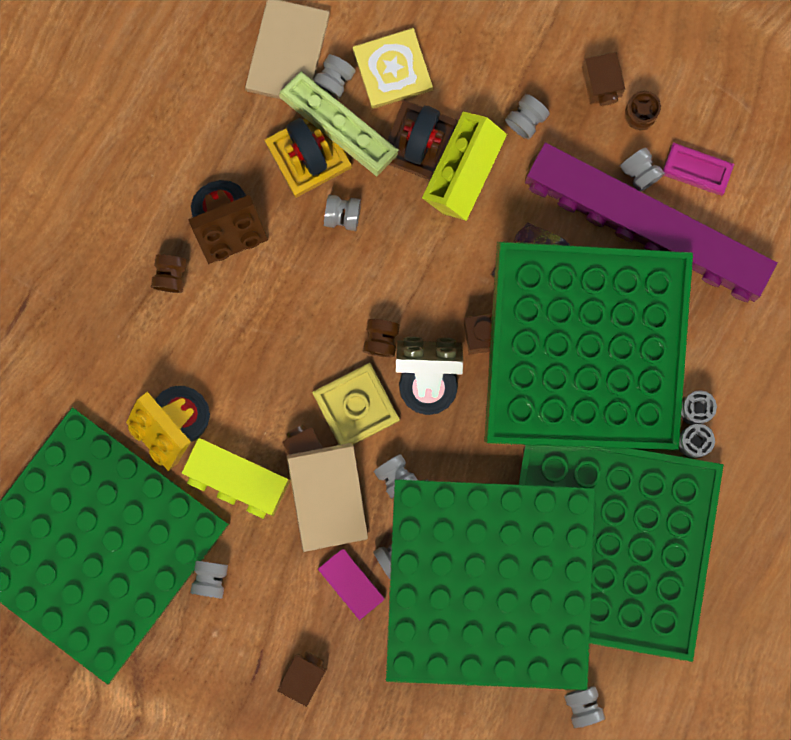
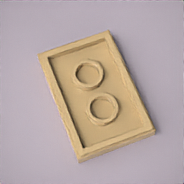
[245,0,330,99]
[286,443,368,552]

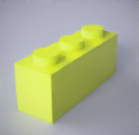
[422,112,507,221]
[181,438,290,519]

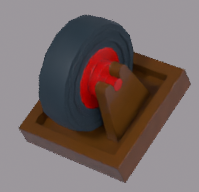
[387,100,458,180]
[188,180,268,264]

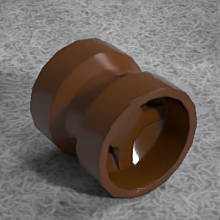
[625,91,661,130]
[151,254,188,293]
[363,319,400,357]

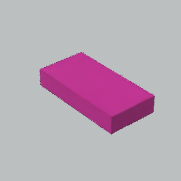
[663,143,734,196]
[318,549,385,621]

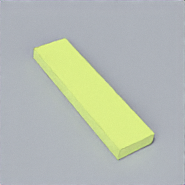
[279,72,399,176]

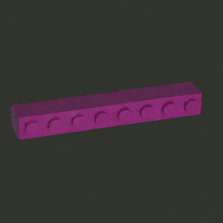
[525,142,778,302]

